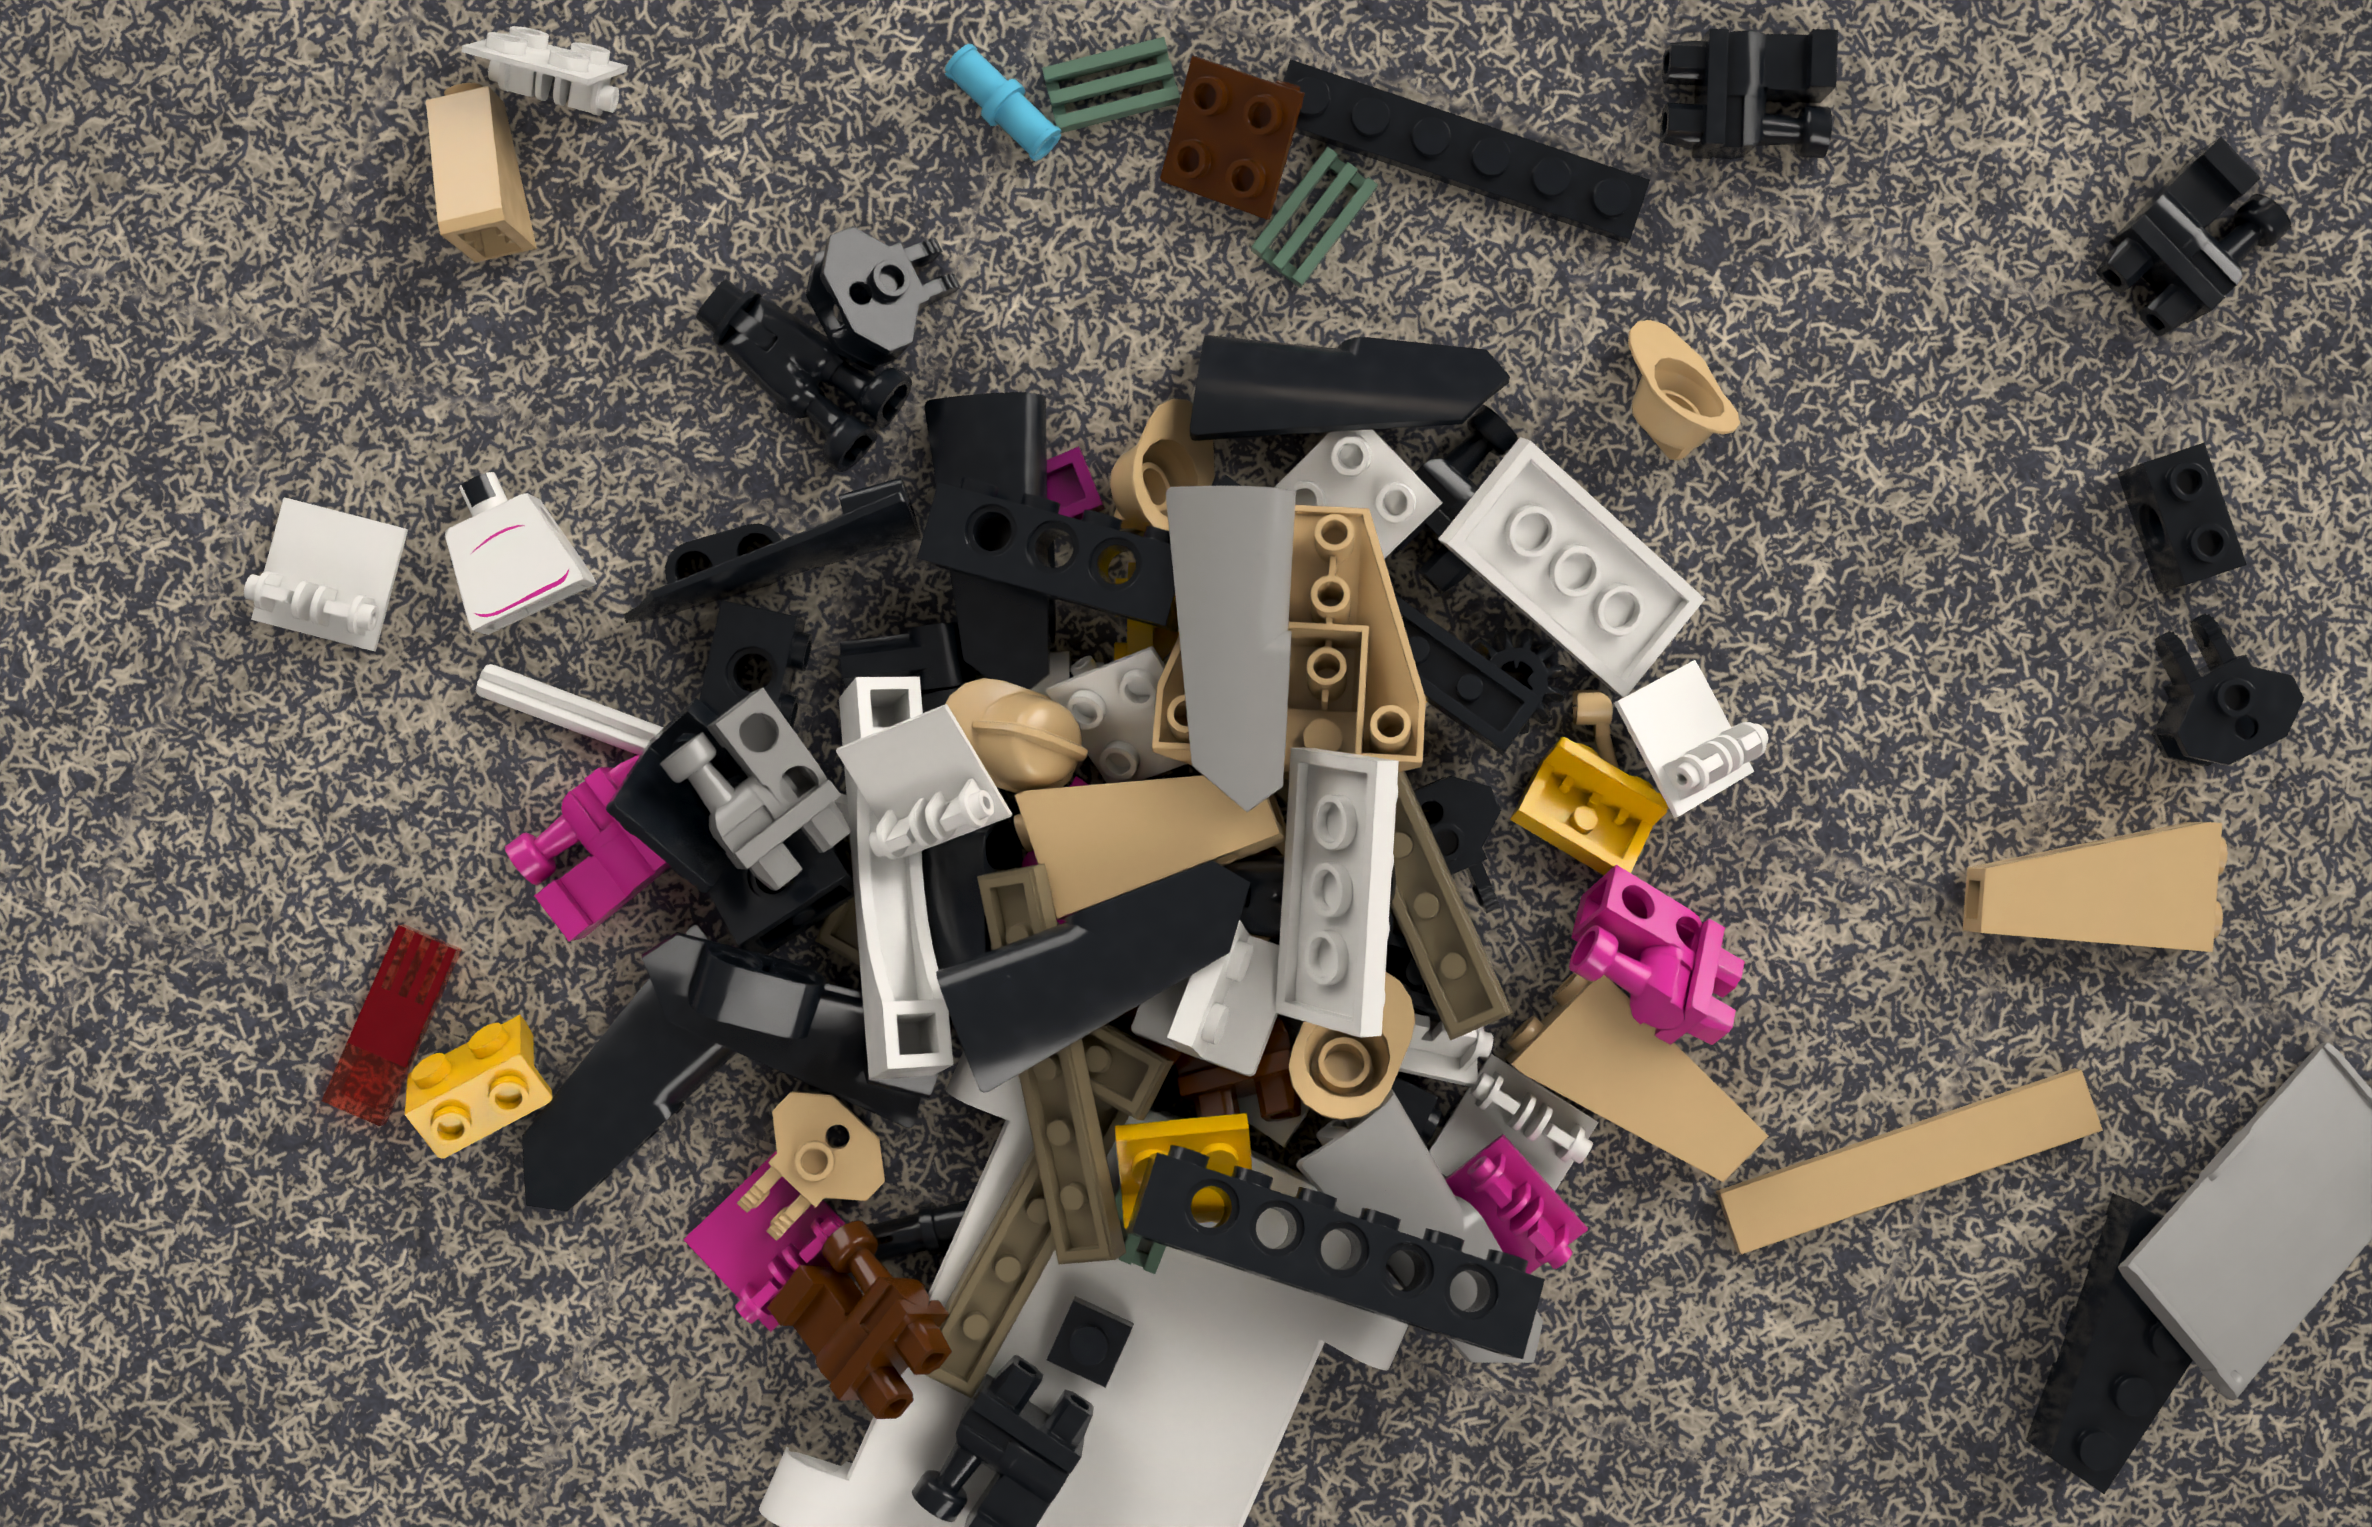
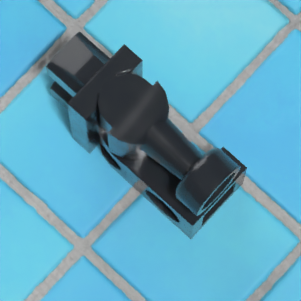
[1660,28,1838,160]
[2096,137,2291,337]
[1395,405,1518,594]
[912,1355,1094,1527]

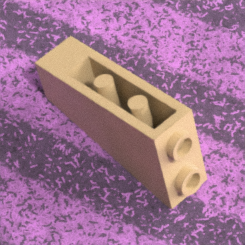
[1014,775,1286,921]
[1963,822,2228,952]
[1504,973,1769,1182]

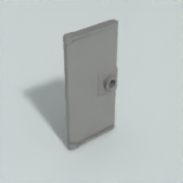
[2118,1042,2372,1401]

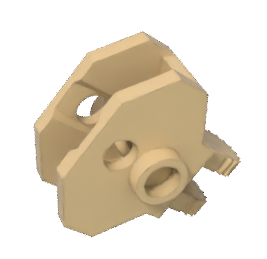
[737,1091,885,1241]

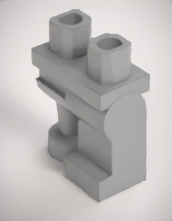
[660,688,851,891]

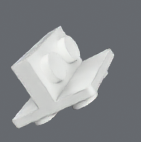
[1131,920,1279,1077]

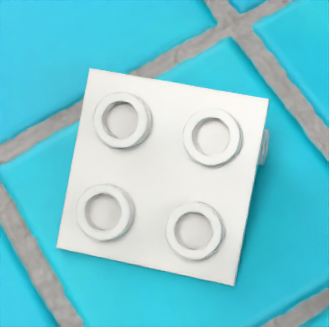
[462,26,628,116]
[1274,429,1443,560]
[244,497,408,652]
[1045,646,1187,784]
[1614,660,1768,818]
[836,704,1012,859]
[1429,1053,1599,1191]

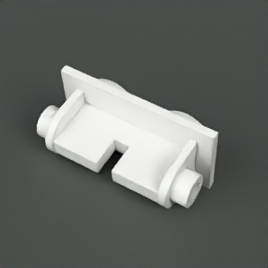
[1399,1014,1493,1087]

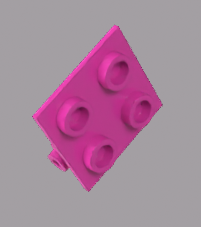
[1445,1134,1588,1274]
[683,1151,846,1332]

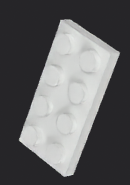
[1438,437,1705,698]
[1275,748,1399,1038]

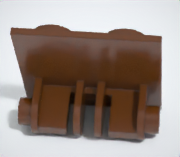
[1160,55,1305,220]

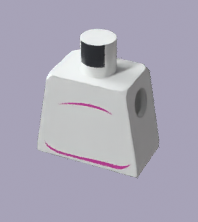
[445,472,597,635]

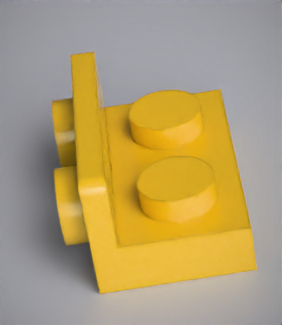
[1115,1113,1252,1229]

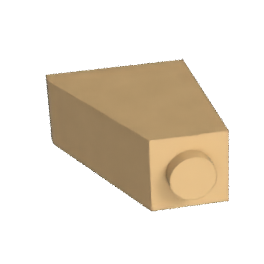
[426,83,537,263]

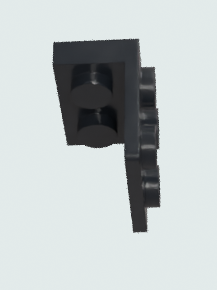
[606,698,748,893]

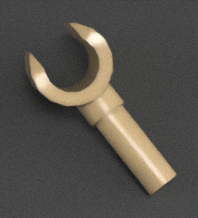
[1573,690,1619,769]

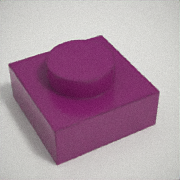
[1047,446,1106,520]

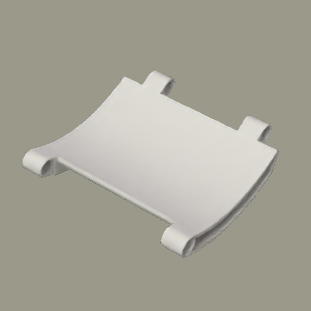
[759,1051,1408,1527]

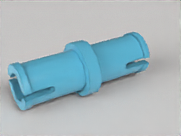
[945,44,1062,161]

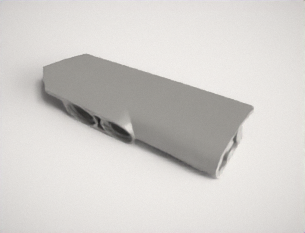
[1166,486,1296,812]
[1297,1089,1543,1363]

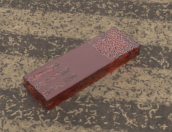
[322,924,462,1126]

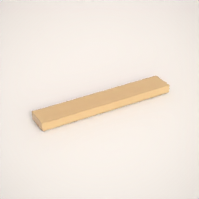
[1716,1068,2103,1254]

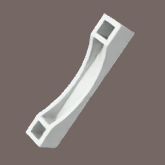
[839,677,953,1080]

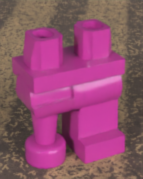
[505,755,671,942]
[1569,864,1745,1045]

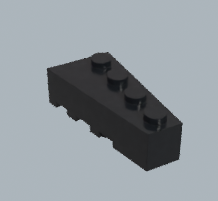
[2026,1193,2193,1494]

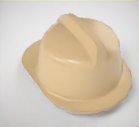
[1628,320,1740,461]
[1110,399,1215,531]
[945,678,1088,794]
[1288,972,1415,1120]

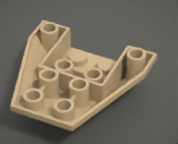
[1152,505,1426,779]

